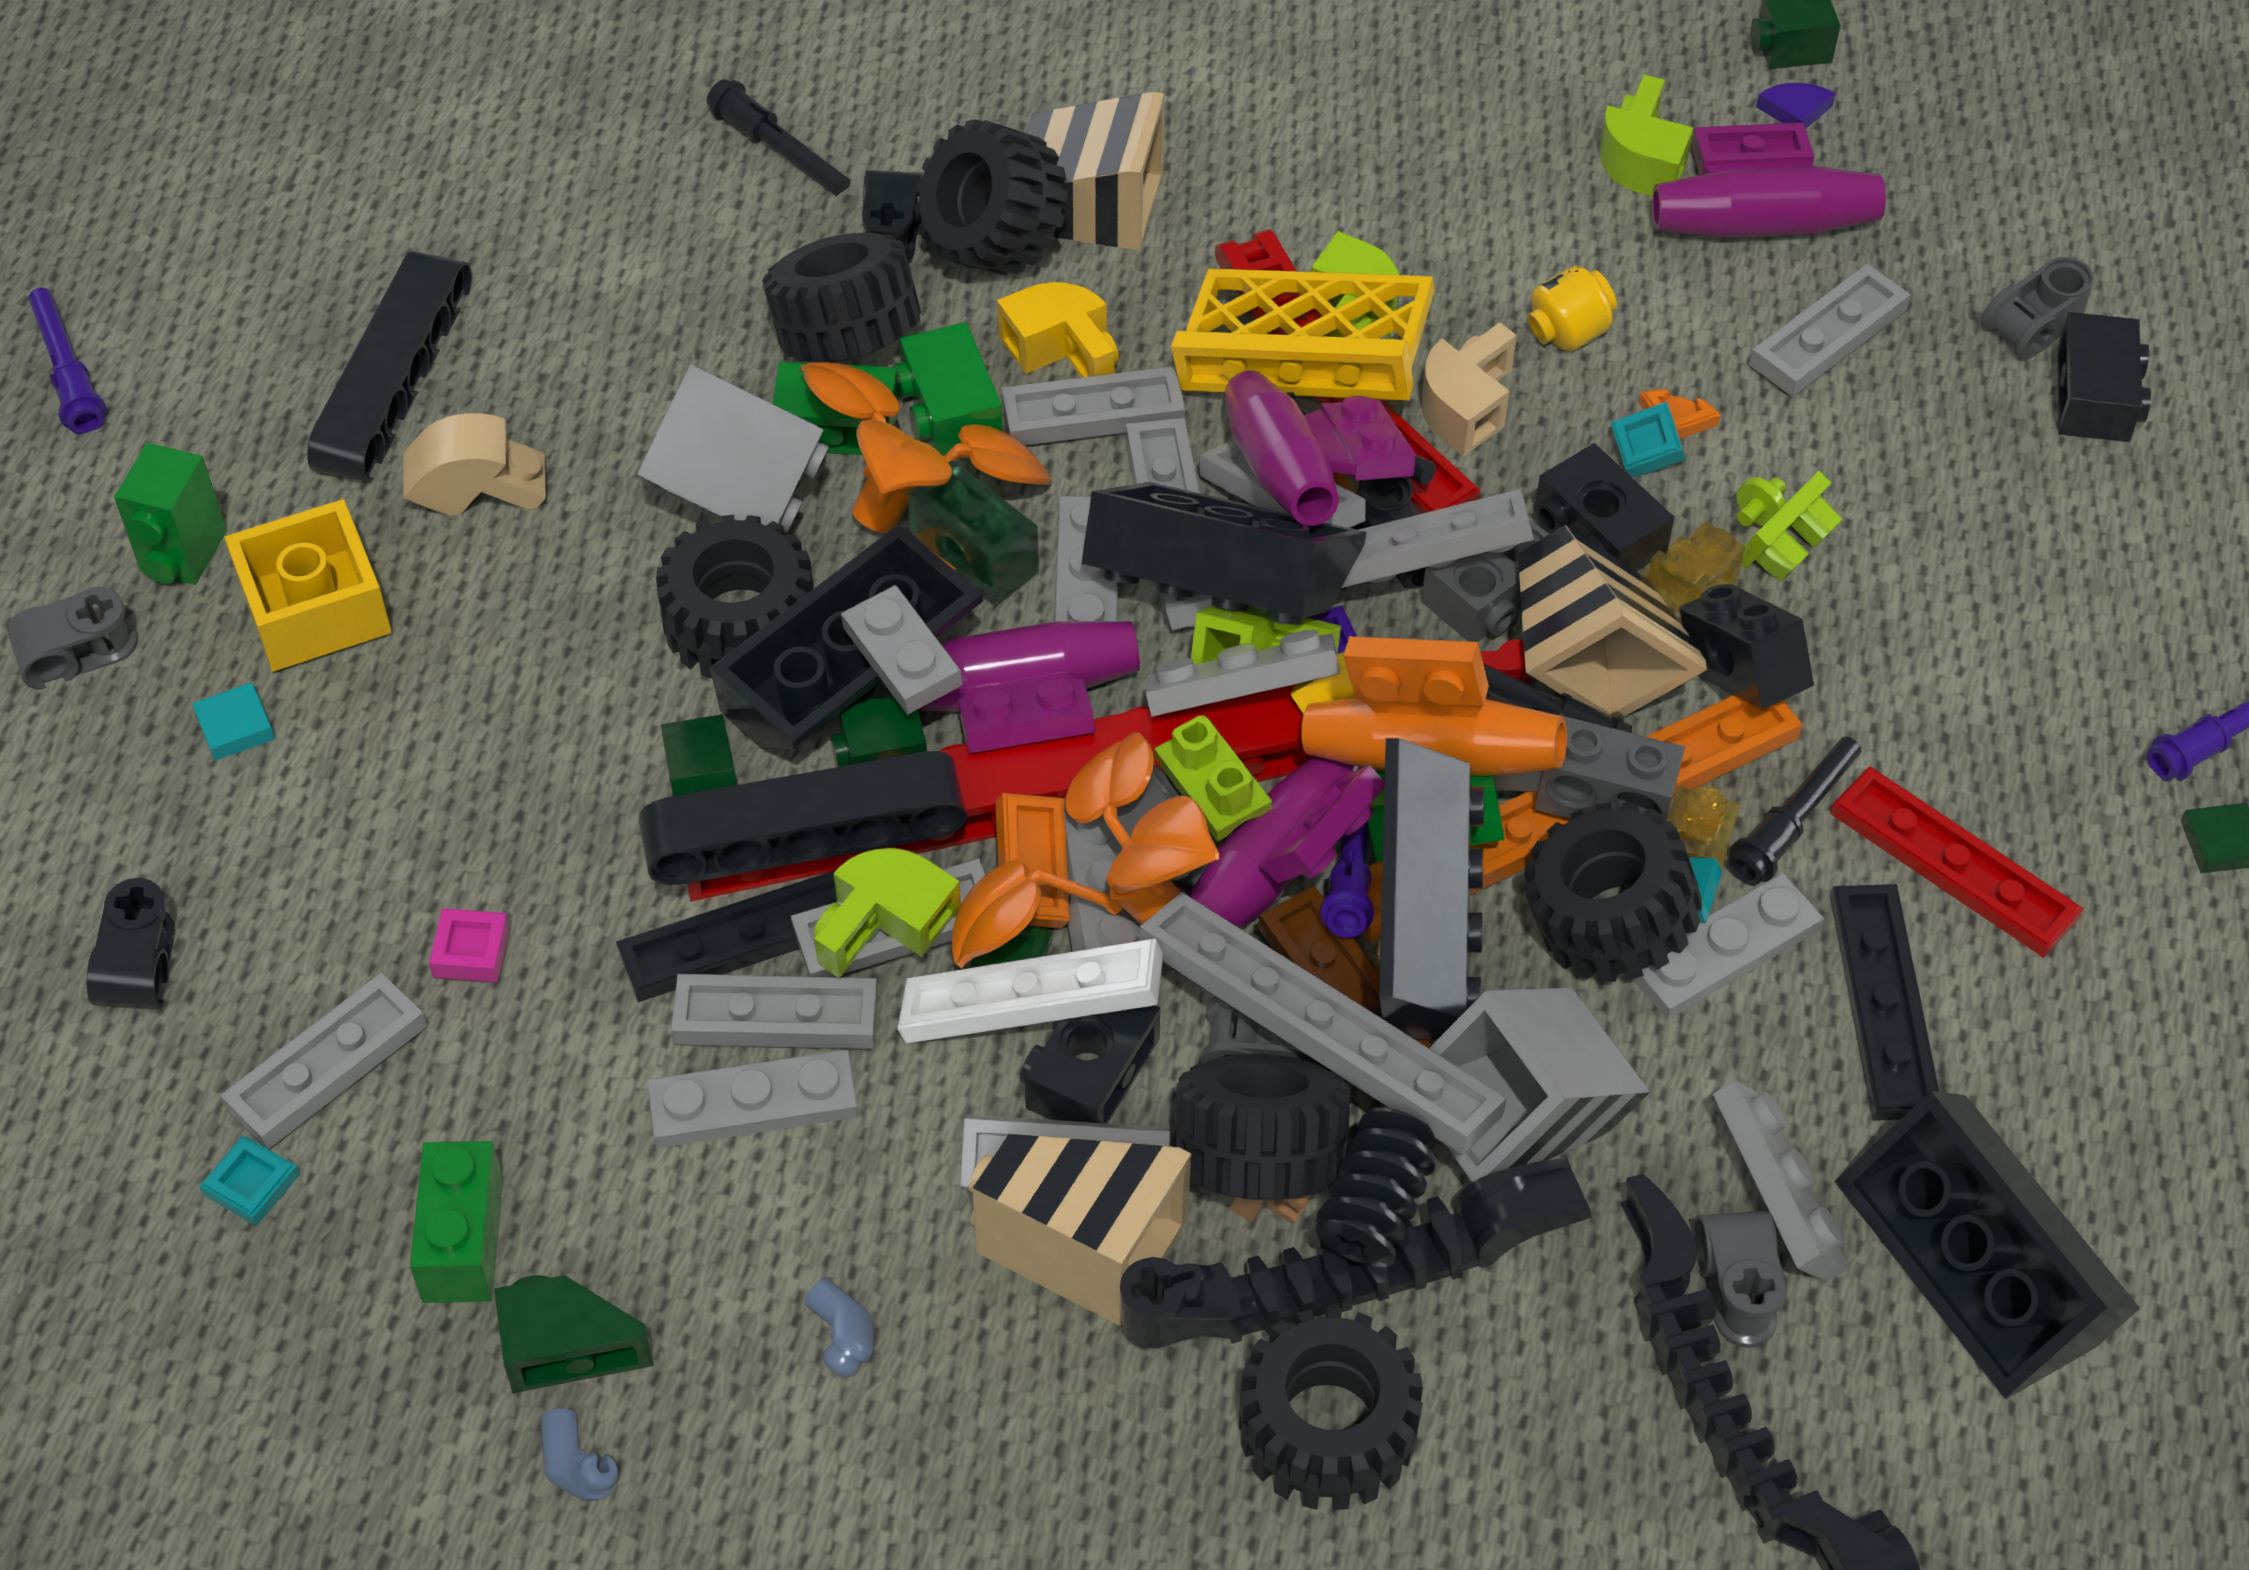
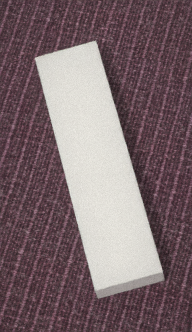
[898,938,1163,1044]

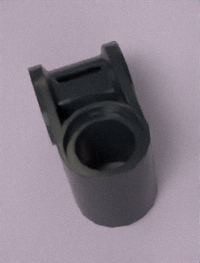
[862,170,923,264]
[86,877,175,1008]

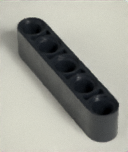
[307,251,472,483]
[639,751,967,885]

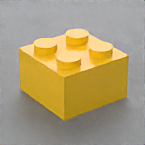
[224,499,392,672]

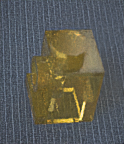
[1648,521,1745,616]
[1666,786,1741,871]

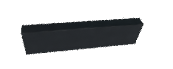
[616,870,838,1002]
[1830,884,1940,1121]

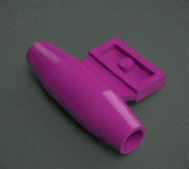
[1652,122,1886,238]
[1224,371,1416,526]
[890,621,1140,753]
[1188,756,1385,929]

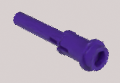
[28,288,107,435]
[2147,699,2249,781]
[1321,822,1374,938]

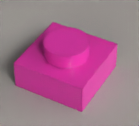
[429,908,510,983]

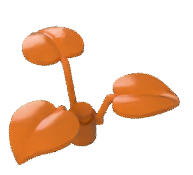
[799,362,1052,533]
[952,732,1220,969]

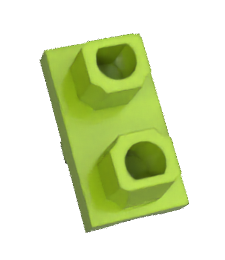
[1731,471,1842,581]
[1154,716,1272,842]

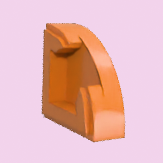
[1638,389,1720,439]

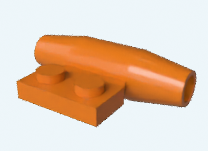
[1302,636,1567,777]

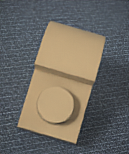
[1421,322,1517,457]
[403,413,546,516]

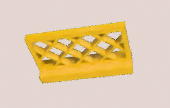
[1171,269,1435,401]

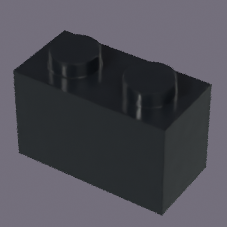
[2057,312,2151,442]

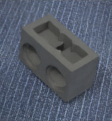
[1421,518,1549,642]
[1535,715,1685,823]

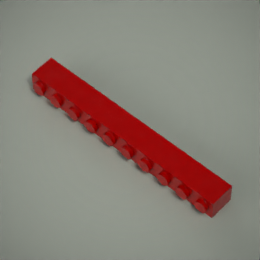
[686,684,1313,902]

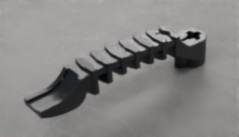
[1120,1158,1591,1348]
[1620,1174,1920,1570]

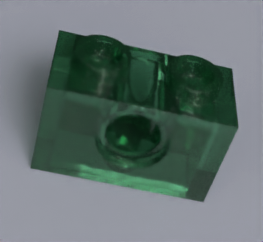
[908,460,1039,606]

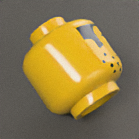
[1527,266,1617,352]

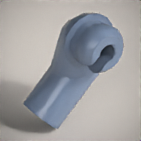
[805,1277,874,1377]
[541,1409,618,1501]

